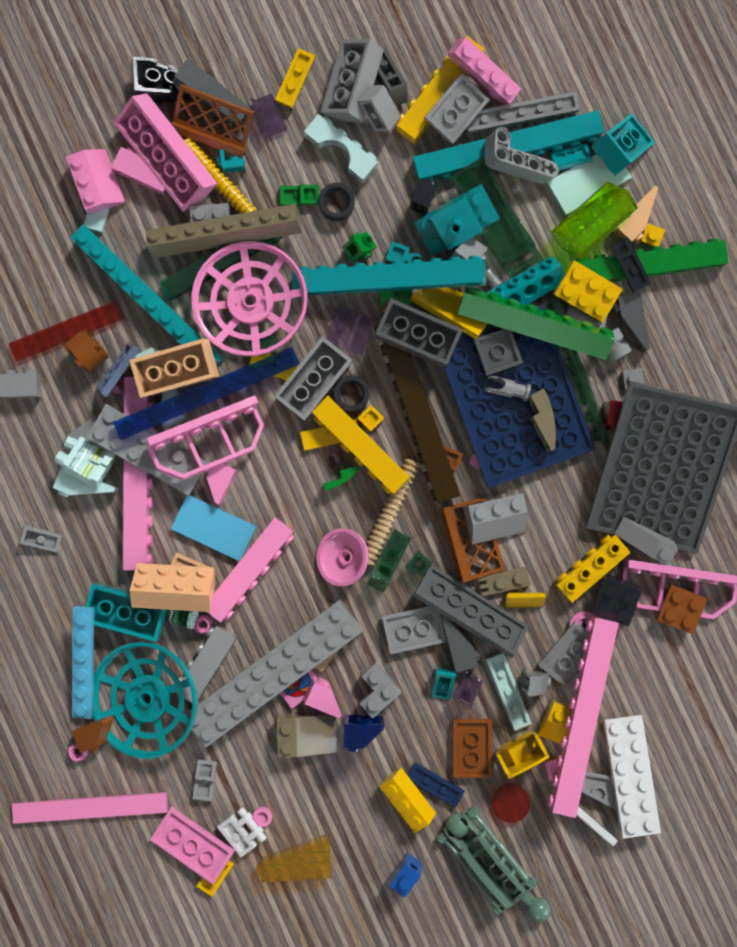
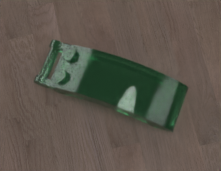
[450,157,544,280]

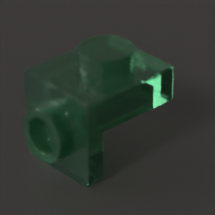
[167,610,199,629]

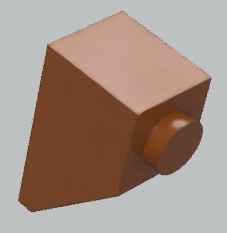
[72,715,114,753]

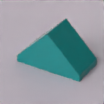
[431,667,456,700]

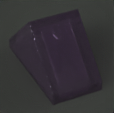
[451,671,483,710]

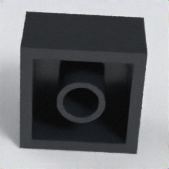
[591,574,642,627]

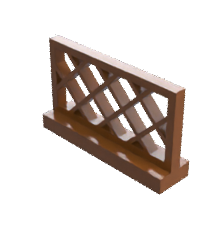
[171,84,254,157]
[439,497,505,583]

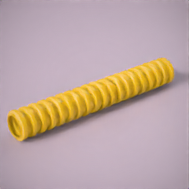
[184,138,257,214]

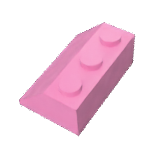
[66,149,126,215]

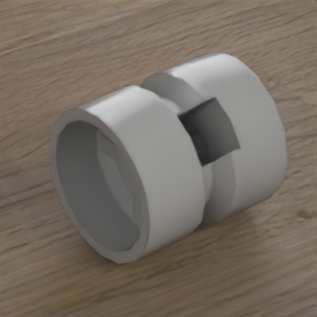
[607,328,632,363]

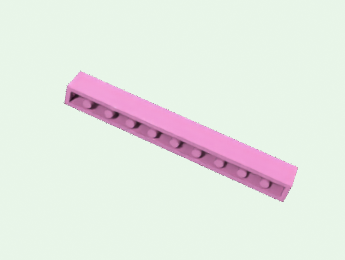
[123,377,153,570]
[548,617,619,818]

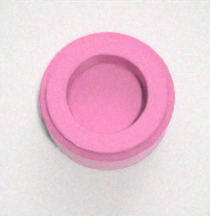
[252,807,272,828]

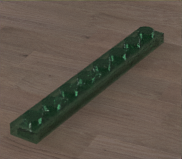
[546,296,610,444]

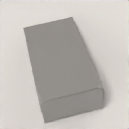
[19,524,62,553]

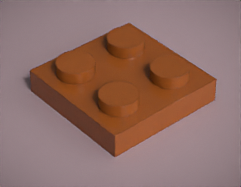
[656,584,707,634]

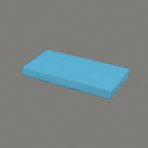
[171,495,257,561]

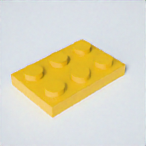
[553,260,623,323]

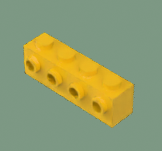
[555,534,631,603]

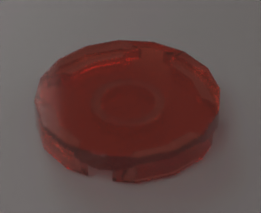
[492,783,531,823]

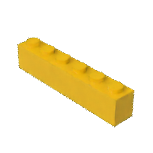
[396,35,485,144]
[312,396,411,494]

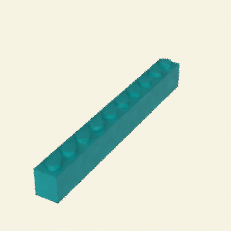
[413,110,604,183]
[70,224,224,366]
[292,256,486,296]

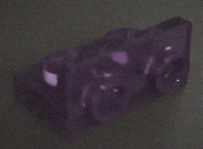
[249,93,287,138]

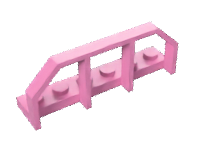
[146,396,264,481]
[621,559,737,619]

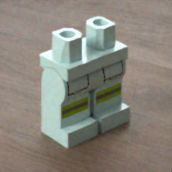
[55,436,116,490]

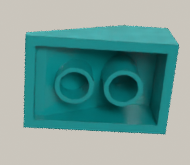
[591,113,655,176]

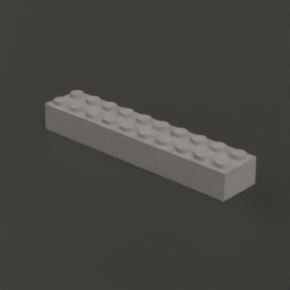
[185,599,363,748]

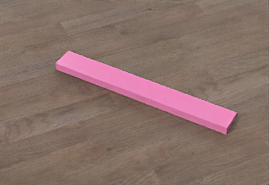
[12,792,168,824]

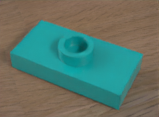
[550,143,592,171]

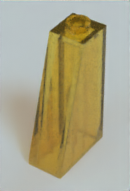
[257,834,332,882]

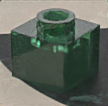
[406,550,433,578]

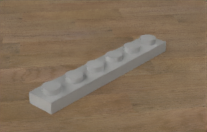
[466,91,580,134]

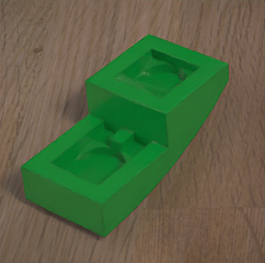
[279,184,319,206]
[323,466,359,491]

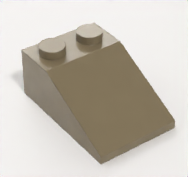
[277,713,337,758]

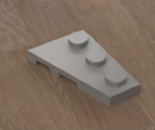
[582,772,617,811]

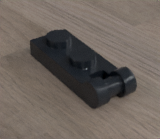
[609,236,651,293]

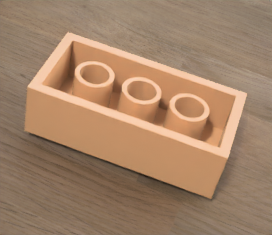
[129,338,219,398]
[130,563,216,612]

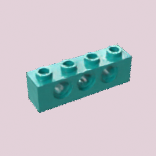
[487,256,564,305]

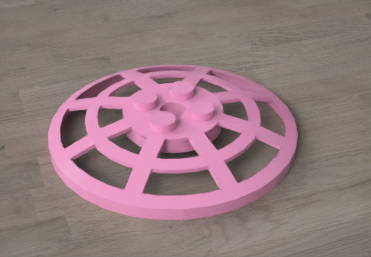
[191,241,308,356]

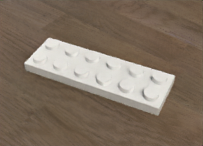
[603,715,661,839]

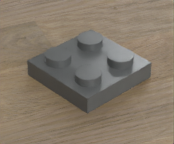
[473,329,523,376]

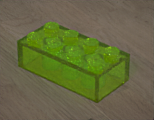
[551,182,638,259]

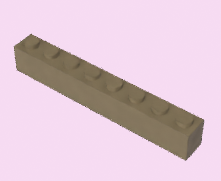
[146,204,302,259]

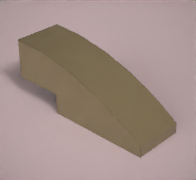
[528,389,556,452]

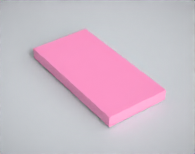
[150,807,235,885]

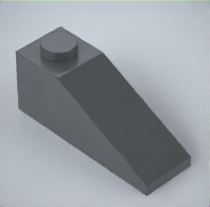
[376,48,408,106]
[613,292,650,352]
[441,614,481,673]

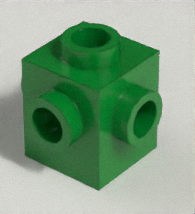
[342,232,377,263]

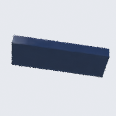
[407,761,465,808]

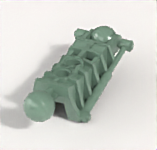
[437,805,551,923]

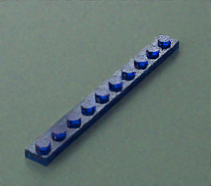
[113,347,299,440]

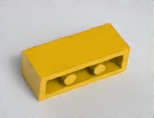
[379,768,436,833]

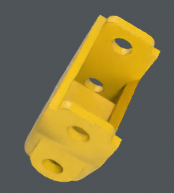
[495,731,549,779]

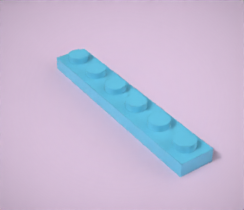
[72,606,94,719]

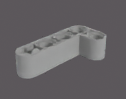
[485,127,558,184]

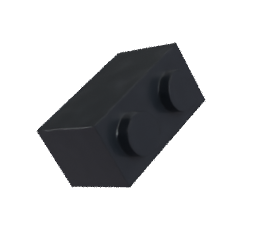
[410,179,438,215]

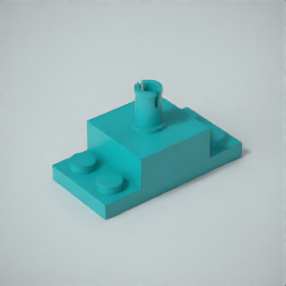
[413,184,500,256]

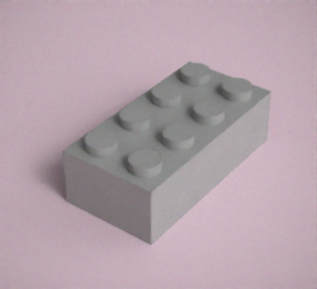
[320,39,384,122]
[274,336,353,421]

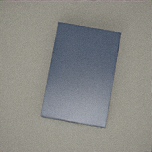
[96,342,140,397]

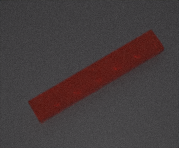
[9,301,123,362]

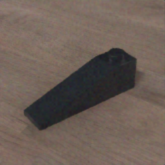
[130,56,191,103]

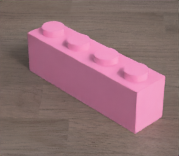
[446,37,521,105]

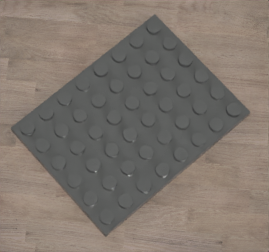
[585,380,737,554]

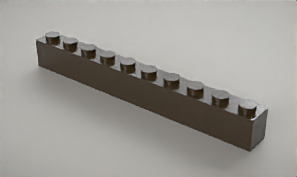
[373,320,461,504]

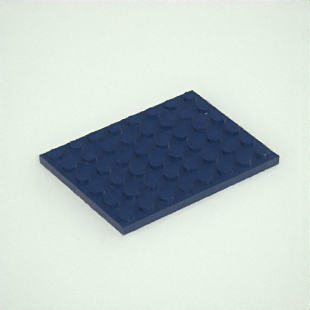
[444,306,595,488]

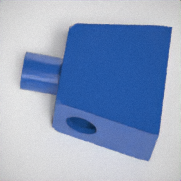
[385,852,423,898]

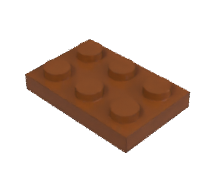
[453,718,492,778]

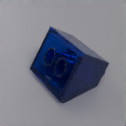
[343,715,384,752]

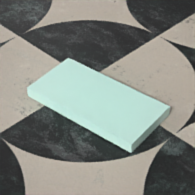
[546,155,632,216]

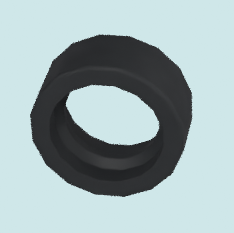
[319,183,355,221]
[333,376,369,413]

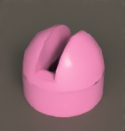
[112,378,124,394]

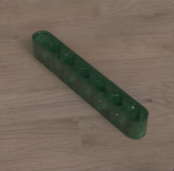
[159,236,283,301]

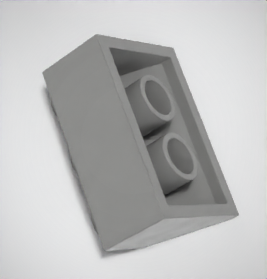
[463,493,528,544]

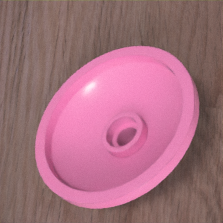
[317,528,368,586]

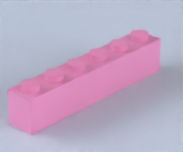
[208,517,294,623]

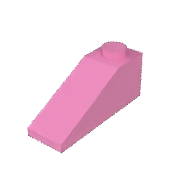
[111,147,167,196]

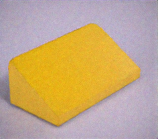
[505,592,546,608]

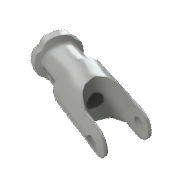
[485,376,531,402]

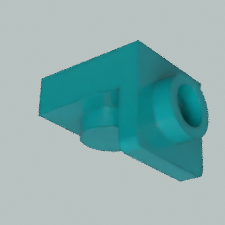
[217,149,246,173]

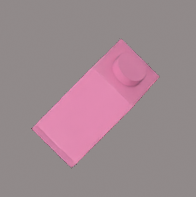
[206,460,237,505]
[303,678,341,719]

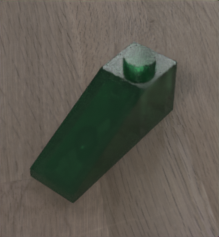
[367,529,411,593]

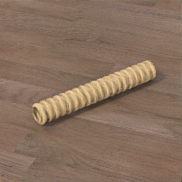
[367,458,420,566]

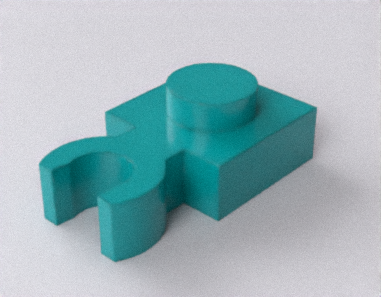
[385,242,421,263]

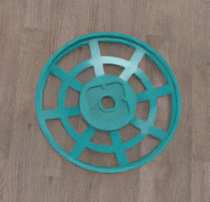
[92,642,198,759]

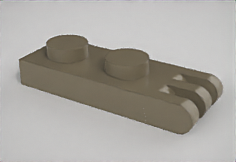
[476,566,531,597]

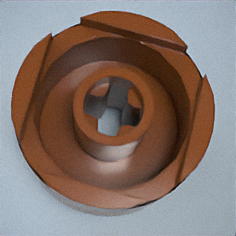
[63,328,109,374]

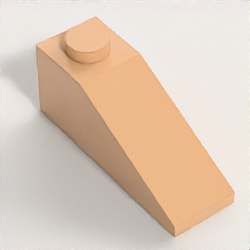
[612,185,658,244]

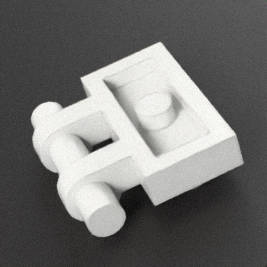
[217,807,267,857]

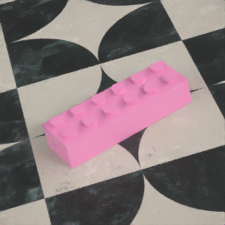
[113,93,217,212]

